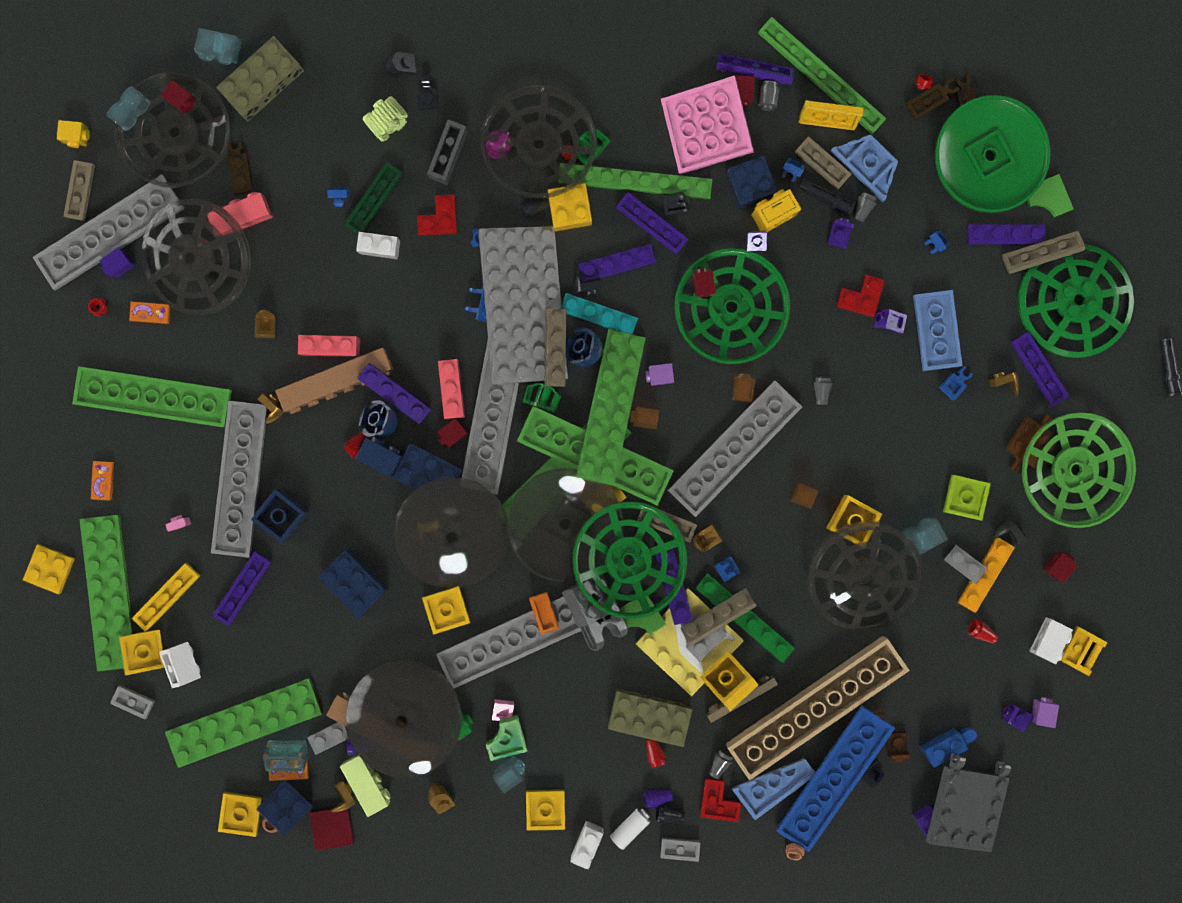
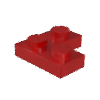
[417,194,457,236]
[836,275,885,318]
[700,778,741,822]

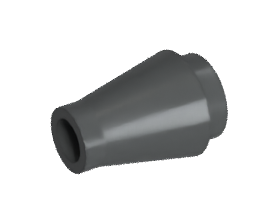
[853,192,877,222]
[813,376,833,405]
[709,749,733,779]

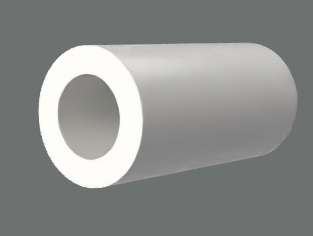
[610,808,650,850]

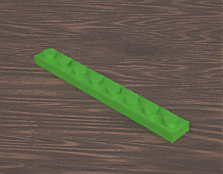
[758,17,886,134]
[558,163,712,199]

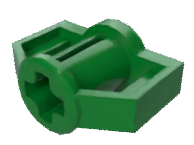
[574,129,610,166]
[523,382,561,413]

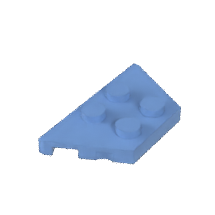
[830,135,898,203]

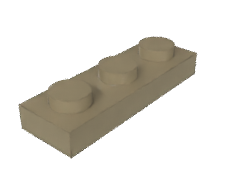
[795,136,851,189]
[63,160,95,221]
[637,508,697,542]

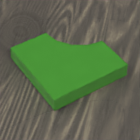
[1027,174,1073,217]
[619,596,667,635]
[486,715,528,761]

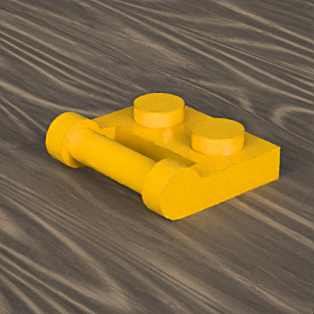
[1060,626,1107,676]

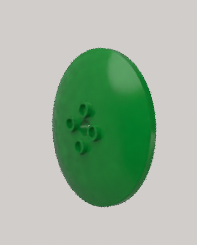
[935,95,1050,213]

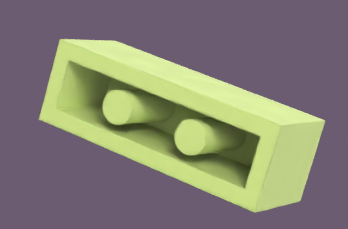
[340,752,391,817]

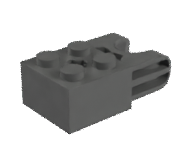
[562,574,628,651]

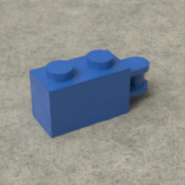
[920,727,977,767]

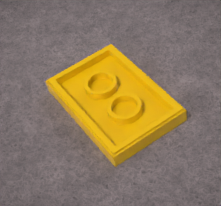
[798,100,864,130]

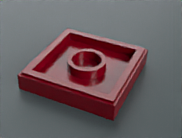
[309,808,354,851]

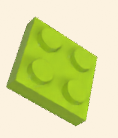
[943,475,991,521]

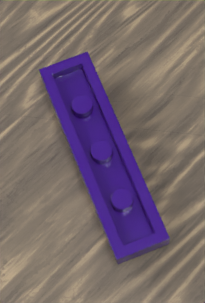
[716,53,794,84]
[616,192,688,255]
[967,224,1045,245]
[577,244,656,283]
[1010,332,1070,407]
[357,362,431,424]
[655,549,693,625]
[212,551,272,626]

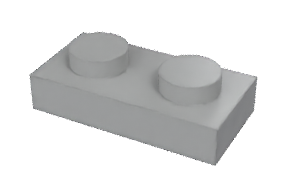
[944,545,987,584]
[686,628,727,662]
[110,685,155,719]
[307,722,351,755]
[660,837,701,862]

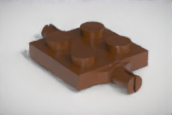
[1005,414,1056,473]

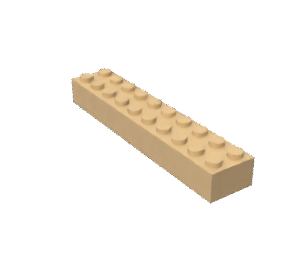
[725,636,909,780]

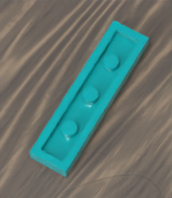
[561,293,638,334]

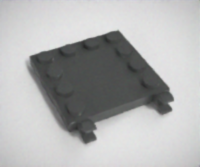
[926,753,1011,852]

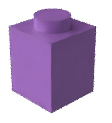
[645,363,674,386]
[1031,697,1059,728]

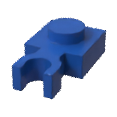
[939,366,973,401]

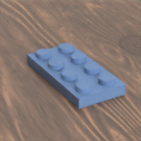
[913,290,963,371]

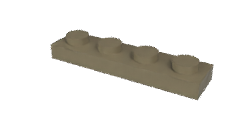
[1002,231,1085,274]
[545,308,566,387]
[680,588,756,646]
[706,675,778,723]

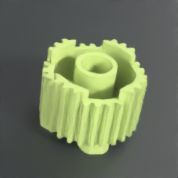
[363,96,408,142]

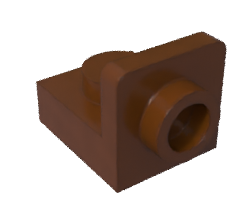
[886,732,910,762]

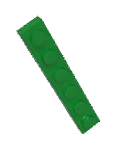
[695,573,795,663]

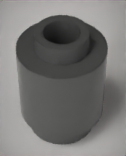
[758,81,779,111]

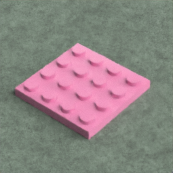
[661,76,754,174]

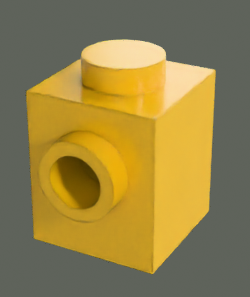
[57,120,90,148]

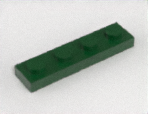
[344,162,403,235]

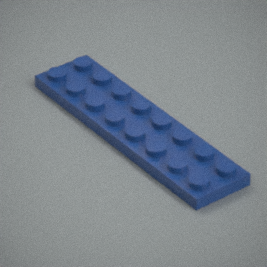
[776,705,895,852]

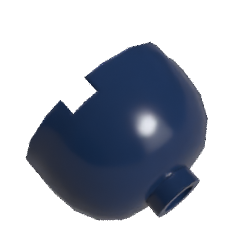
[566,328,603,367]
[359,400,398,440]

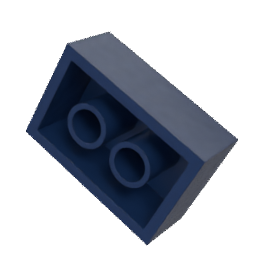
[393,443,463,504]
[317,549,389,618]

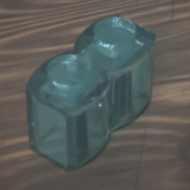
[107,86,150,131]

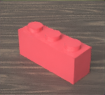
[207,192,273,238]
[298,335,360,357]
[438,359,465,419]

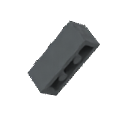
[427,120,468,185]

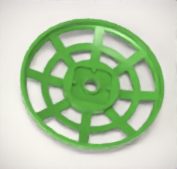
[1022,412,1136,528]

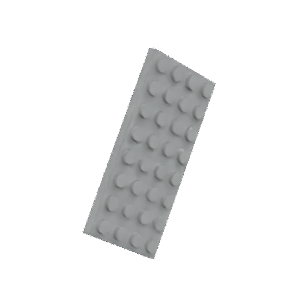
[478,226,568,384]

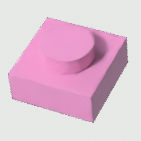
[165,515,191,532]
[492,699,514,721]

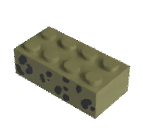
[216,36,304,122]
[608,688,692,747]

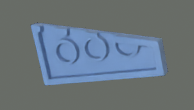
[732,757,815,820]

